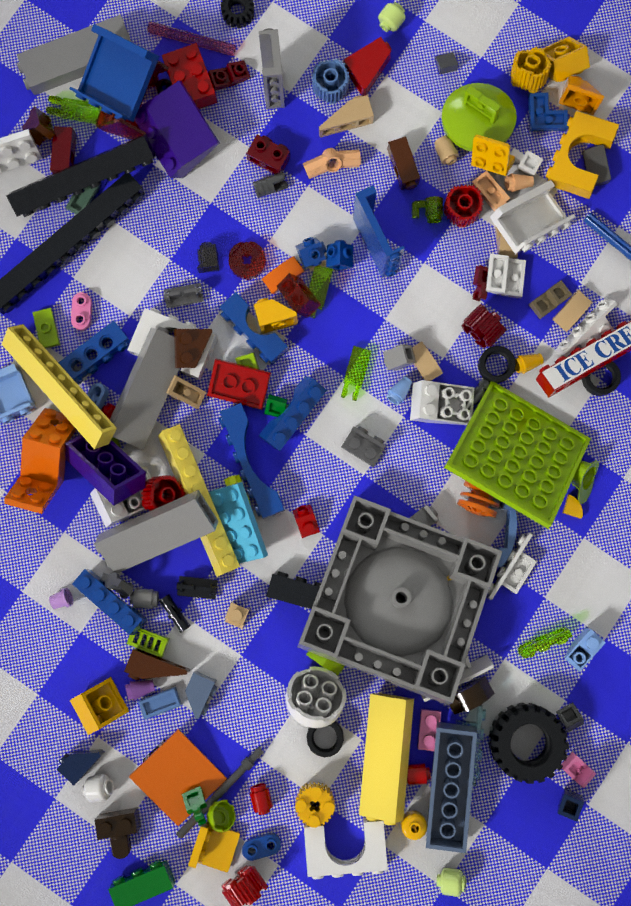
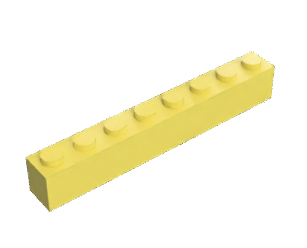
[2,324,117,449]
[158,424,240,577]

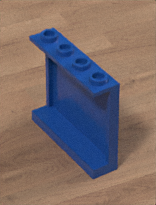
[69,24,160,122]
[353,185,405,278]

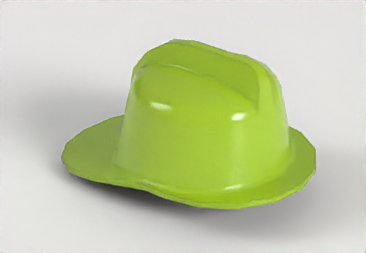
[571,460,599,504]

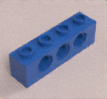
[58,320,131,385]

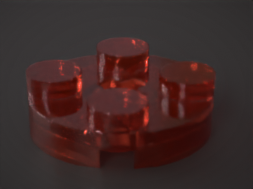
[228,241,266,280]

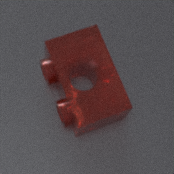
[277,273,321,318]

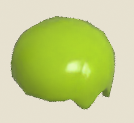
[206,800,236,833]

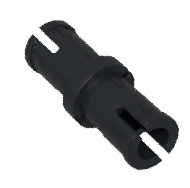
[159,594,191,633]

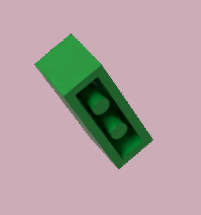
[108,860,176,906]

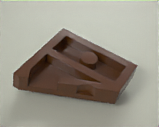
[174,329,212,368]

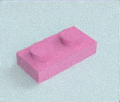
[417,709,441,751]

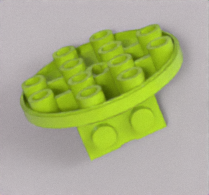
[441,83,517,151]

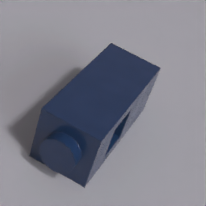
[557,788,584,822]

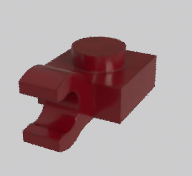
[472,265,488,301]

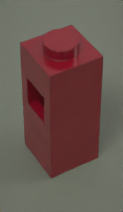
[50,126,77,174]

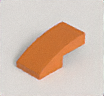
[262,256,305,294]

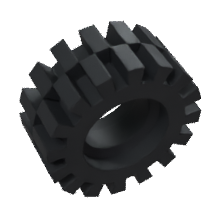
[221,0,255,28]

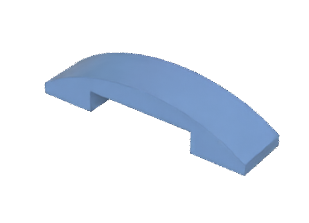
[496,501,517,567]

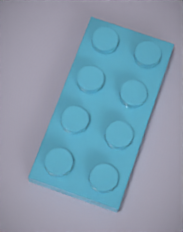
[209,482,268,563]

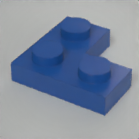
[528,92,568,132]

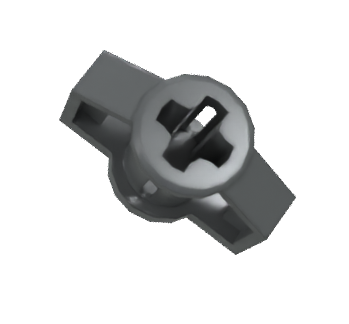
[100,572,134,599]

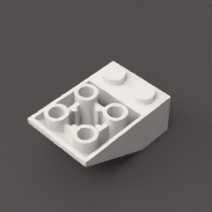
[410,380,474,425]
[90,467,152,528]

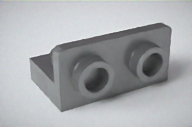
[341,426,386,467]

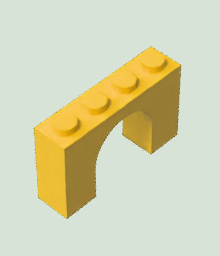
[546,111,619,199]

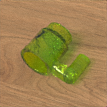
[412,196,443,223]

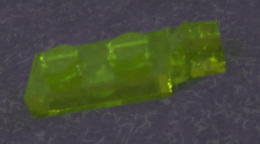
[305,265,333,319]

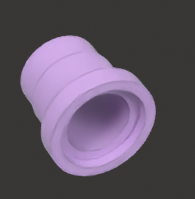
[49,588,73,609]

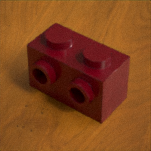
[246,134,290,174]

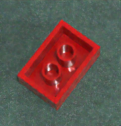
[162,43,217,109]

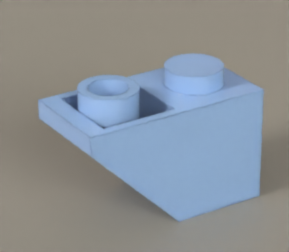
[564,628,606,672]

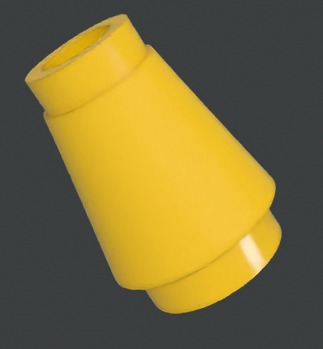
[515,353,544,374]

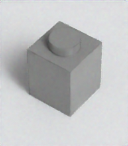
[383,345,416,370]

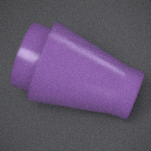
[125,679,155,701]

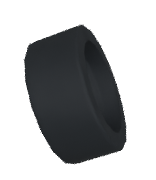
[478,346,516,383]
[582,361,621,396]
[307,721,344,758]

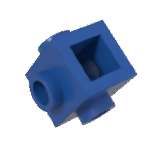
[295,237,327,268]
[326,240,353,271]

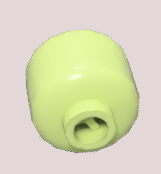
[378,2,406,32]
[436,868,466,897]

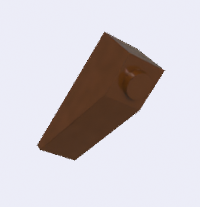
[124,648,190,680]

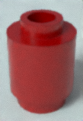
[407,763,431,785]
[249,783,273,815]

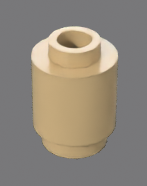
[434,136,459,165]

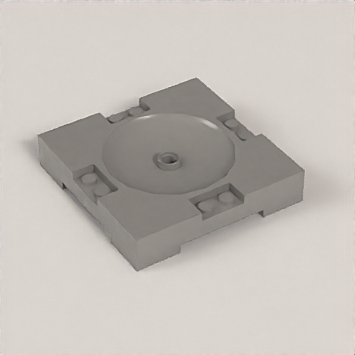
[297,495,502,705]

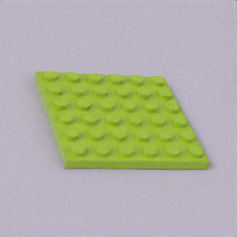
[444,381,591,529]

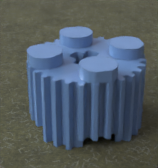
[312,59,349,104]

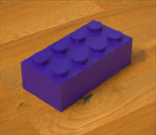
[65,435,146,506]

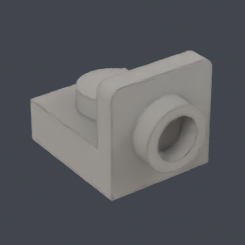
[410,505,438,526]

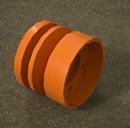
[457,480,500,517]

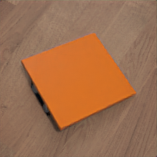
[129,729,227,826]

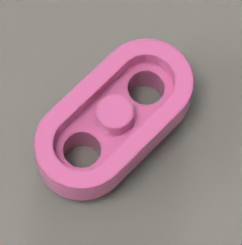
[71,292,92,331]

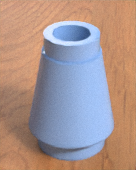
[386,376,413,405]

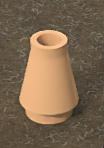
[504,173,534,192]

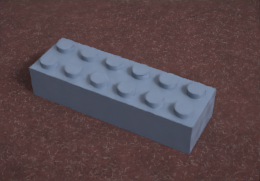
[426,722,477,853]

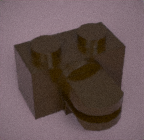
[94,807,141,859]

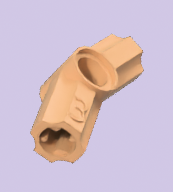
[303,148,361,179]

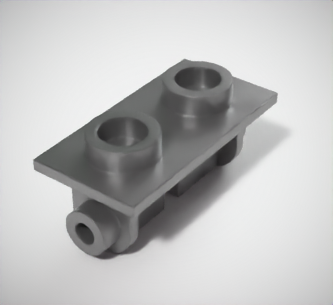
[163,283,204,308]

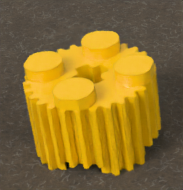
[510,47,552,93]
[295,782,335,828]

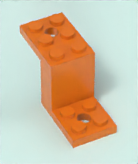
[4,408,77,514]

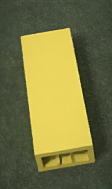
[359,693,414,825]

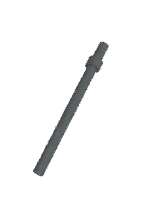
[176,746,264,839]

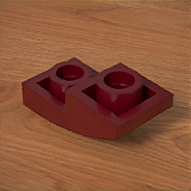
[208,60,250,91]

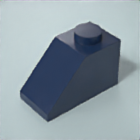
[57,749,105,786]

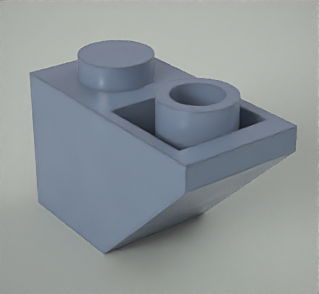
[185,671,217,719]

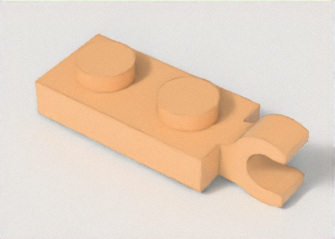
[471,170,510,211]

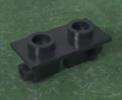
[176,576,218,600]

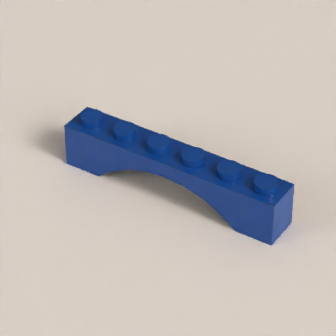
[218,403,285,519]

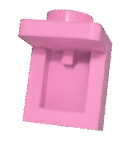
[561,752,596,788]

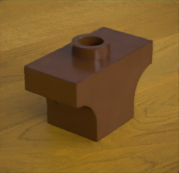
[22,106,55,146]

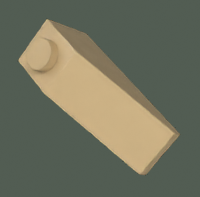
[319,95,374,138]

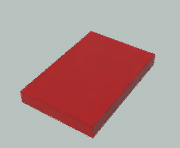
[207,358,271,410]

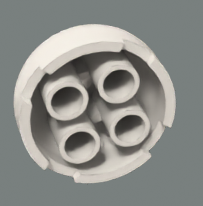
[285,666,346,728]

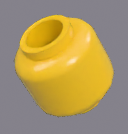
[400,810,427,840]

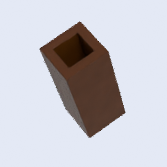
[387,137,420,190]

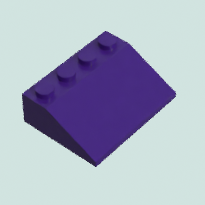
[135,81,220,178]

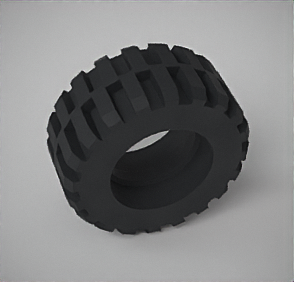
[489,703,569,784]

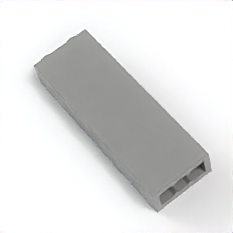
[16,14,132,96]
[110,326,180,450]
[94,490,218,573]

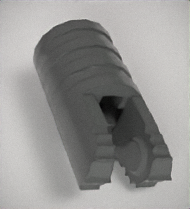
[252,172,288,198]

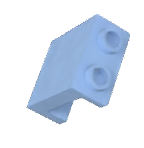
[0,364,36,424]

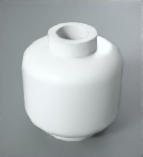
[82,774,114,803]

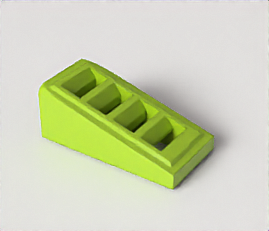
[126,628,170,658]

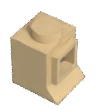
[225,602,250,629]

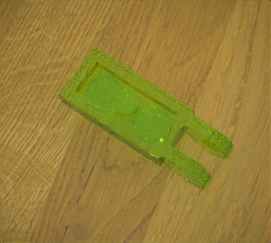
[46,96,101,124]
[341,346,372,401]
[517,627,573,659]

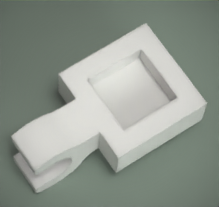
[510,148,543,176]

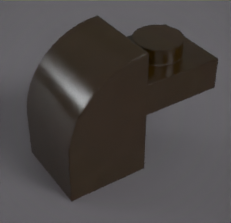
[449,676,495,715]

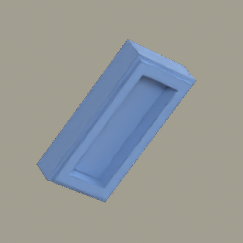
[138,686,182,720]

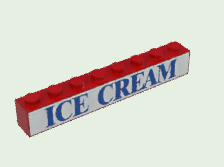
[536,321,631,398]

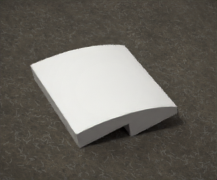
[486,253,526,299]

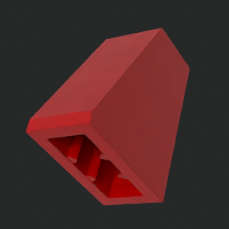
[343,37,391,96]

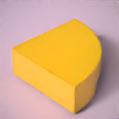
[562,495,583,519]

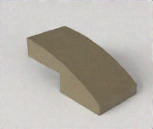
[529,280,573,319]

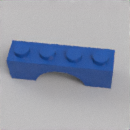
[219,292,288,365]
[259,376,327,451]
[72,569,148,635]

